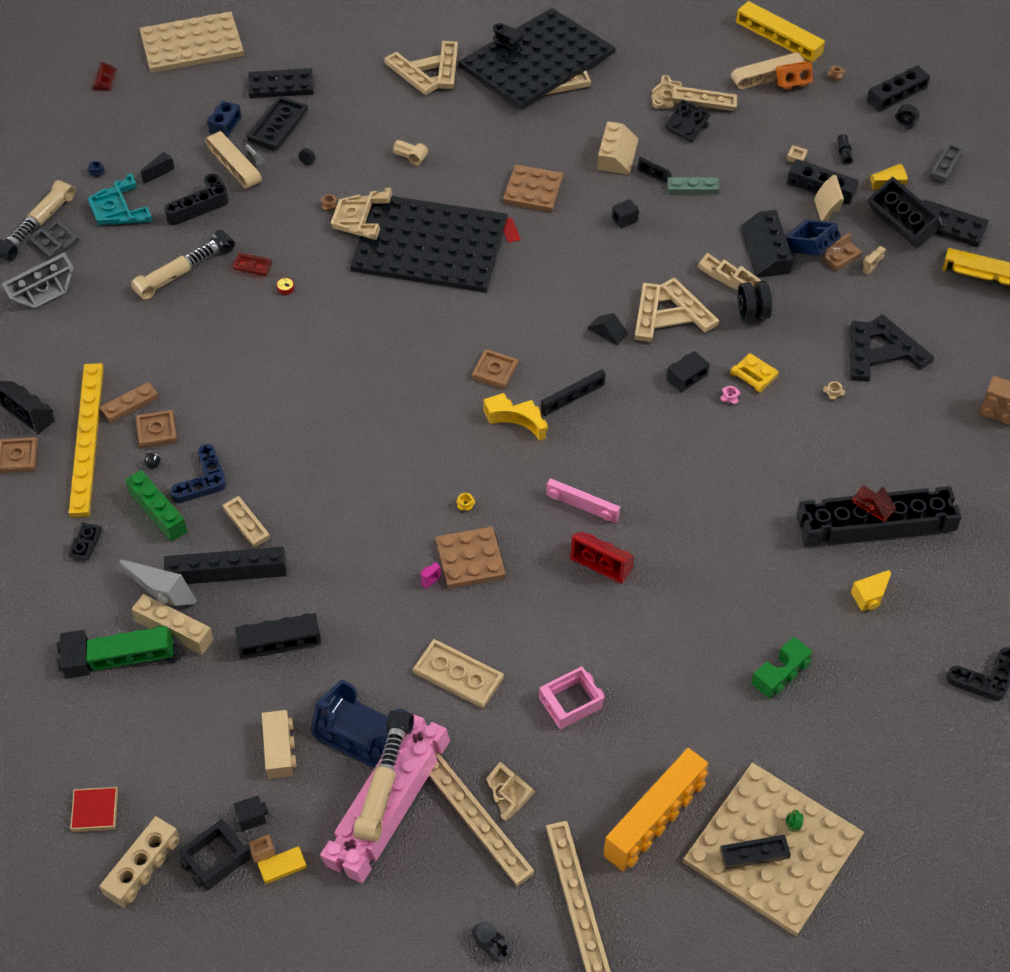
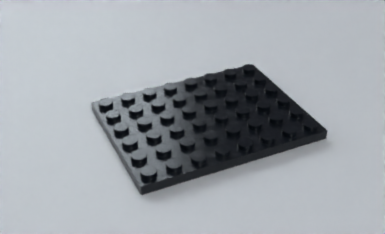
[458,8,616,109]
[350,196,508,293]

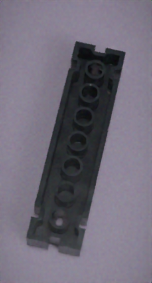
[796,486,962,547]

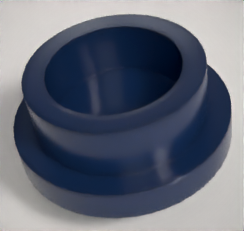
[88,161,105,176]

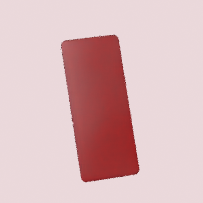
[504,218,521,243]

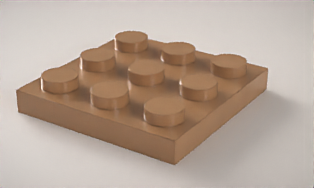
[503,164,564,212]
[435,526,506,589]

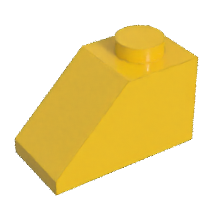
[851,570,891,612]

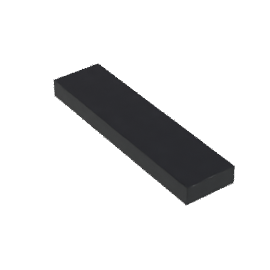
[541,369,606,416]

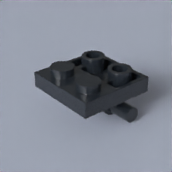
[665,99,710,143]

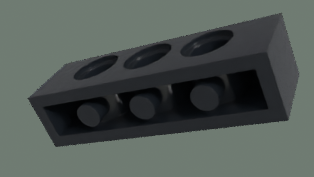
[867,65,930,112]
[787,159,859,205]

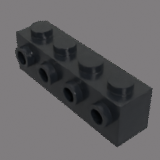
[235,613,321,659]

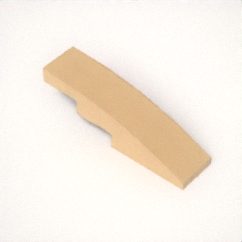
[697,253,761,290]

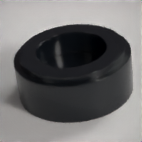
[298,148,316,165]

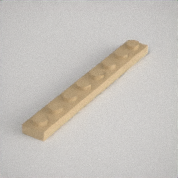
[428,752,535,887]
[546,821,611,972]

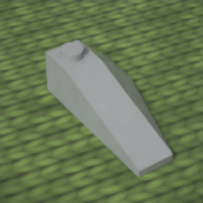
[119,559,197,606]

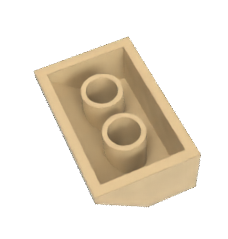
[597,121,638,175]

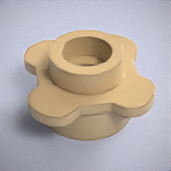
[823,381,845,400]

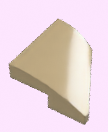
[486,762,535,821]

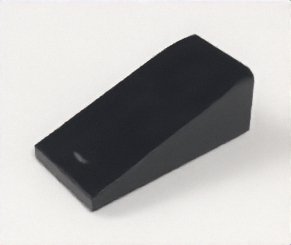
[141,152,175,184]

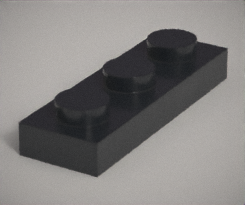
[720,835,791,870]

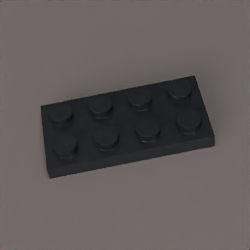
[248,68,314,98]
[247,96,308,151]
[923,199,989,247]

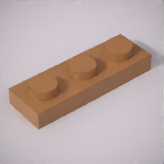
[100,382,159,423]

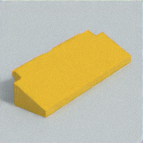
[942,248,1010,285]

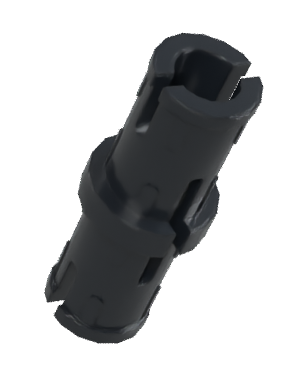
[837,134,853,165]

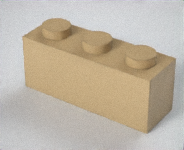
[262,710,297,779]

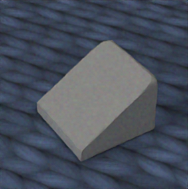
[246,144,266,167]

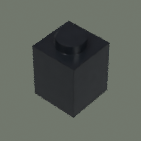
[612,199,639,229]
[233,795,268,832]

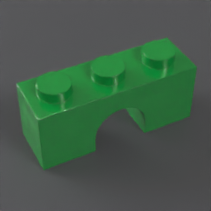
[751,637,813,699]

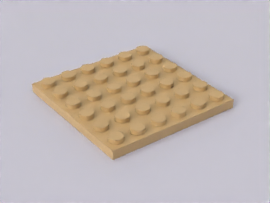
[683,763,864,937]

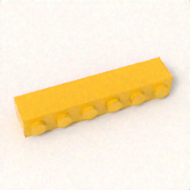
[736,1,825,63]

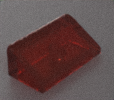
[92,61,116,91]

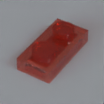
[233,252,272,276]

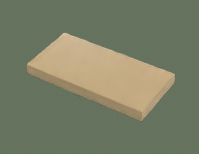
[412,639,504,709]

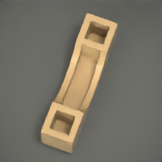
[132,594,214,655]

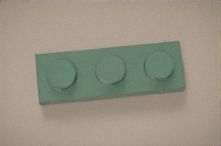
[667,177,719,194]

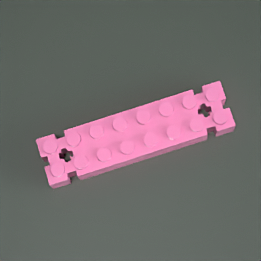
[320,715,450,884]

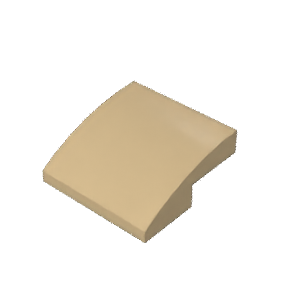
[814,175,844,222]

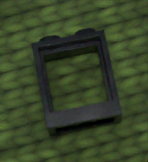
[179,819,250,891]

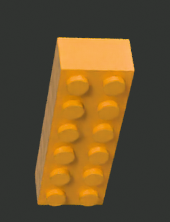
[603,748,709,872]

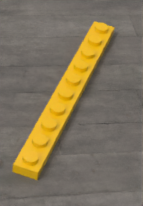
[69,363,104,518]

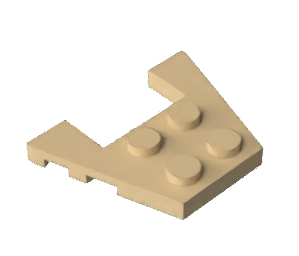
[331,188,392,240]

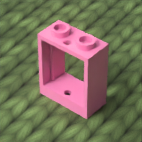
[539,667,605,730]

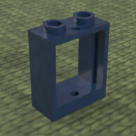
[785,220,841,256]

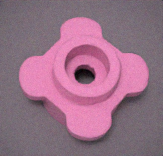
[720,386,740,404]

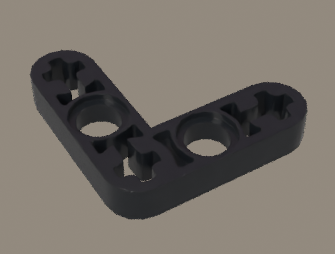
[946,647,1010,701]

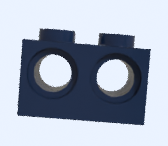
[207,100,242,138]

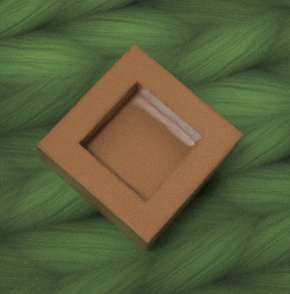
[249,834,276,863]

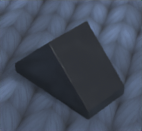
[588,313,628,345]

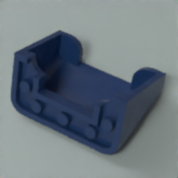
[311,679,409,768]

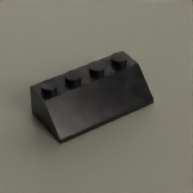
[741,210,793,277]

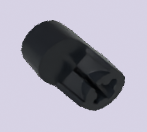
[472,922,512,962]

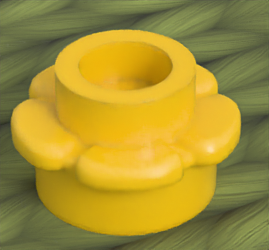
[456,493,475,511]

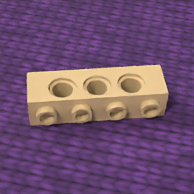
[99,816,180,908]

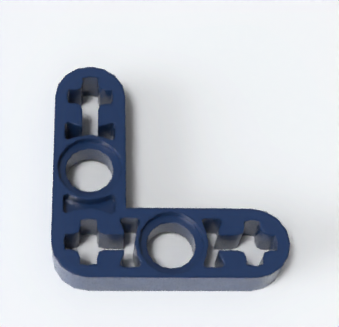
[170,444,226,503]

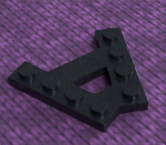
[851,314,934,382]

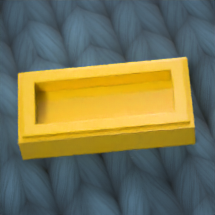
[257,846,307,885]

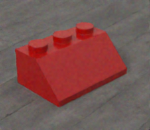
[570,531,635,584]

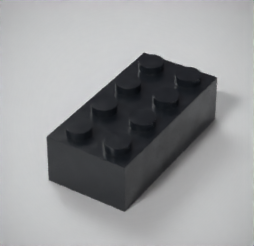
[867,176,943,249]

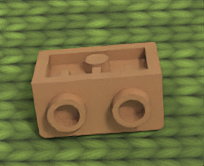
[822,233,862,272]

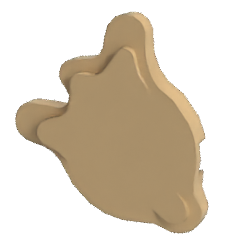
[651,75,682,109]

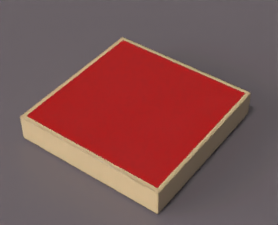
[70,787,118,832]

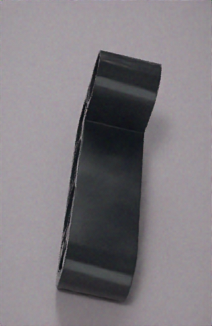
[164,174,229,225]

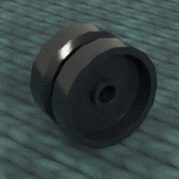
[737,281,772,322]

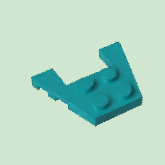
[87,173,153,225]

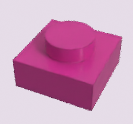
[421,562,441,589]

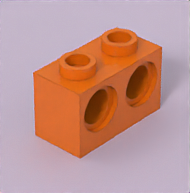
[776,61,813,89]

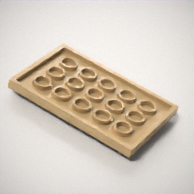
[139,11,244,73]

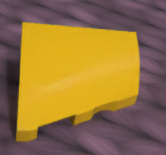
[870,164,908,190]

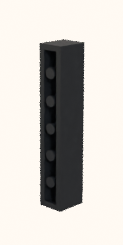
[164,547,287,584]

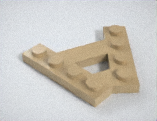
[384,41,458,95]
[634,277,719,342]

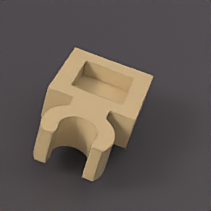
[862,246,886,275]

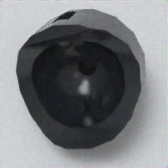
[895,104,920,130]

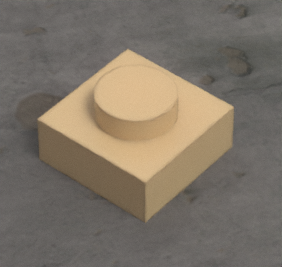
[786,145,808,163]

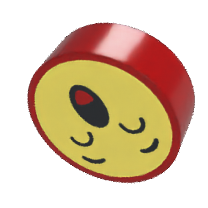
[276,278,294,295]

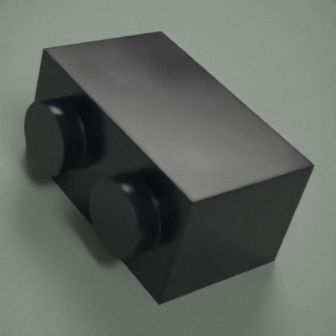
[666,351,710,393]
[57,630,90,679]

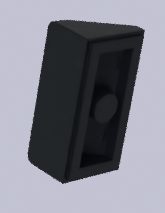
[638,157,672,183]

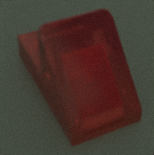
[852,485,896,522]

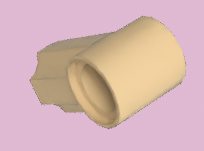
[393,140,429,166]

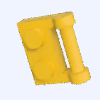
[730,353,779,393]

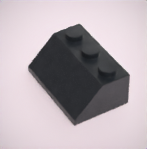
[0,381,55,434]

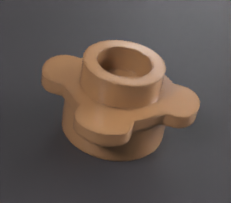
[827,66,846,81]
[320,194,337,211]

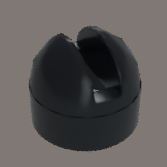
[144,453,161,469]

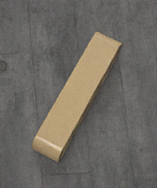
[731,53,805,89]
[205,131,262,189]

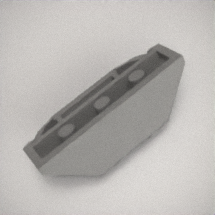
[1,252,74,309]

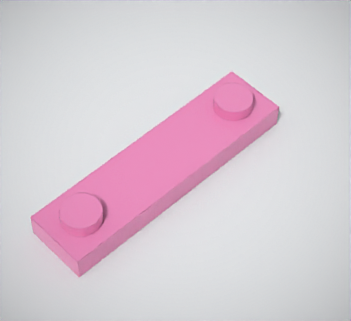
[546,478,620,523]

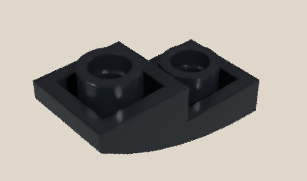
[68,522,102,560]

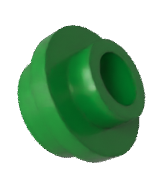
[785,809,804,832]

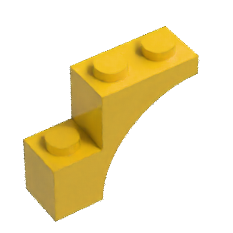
[483,393,548,441]

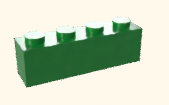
[125,470,187,542]
[86,626,173,671]

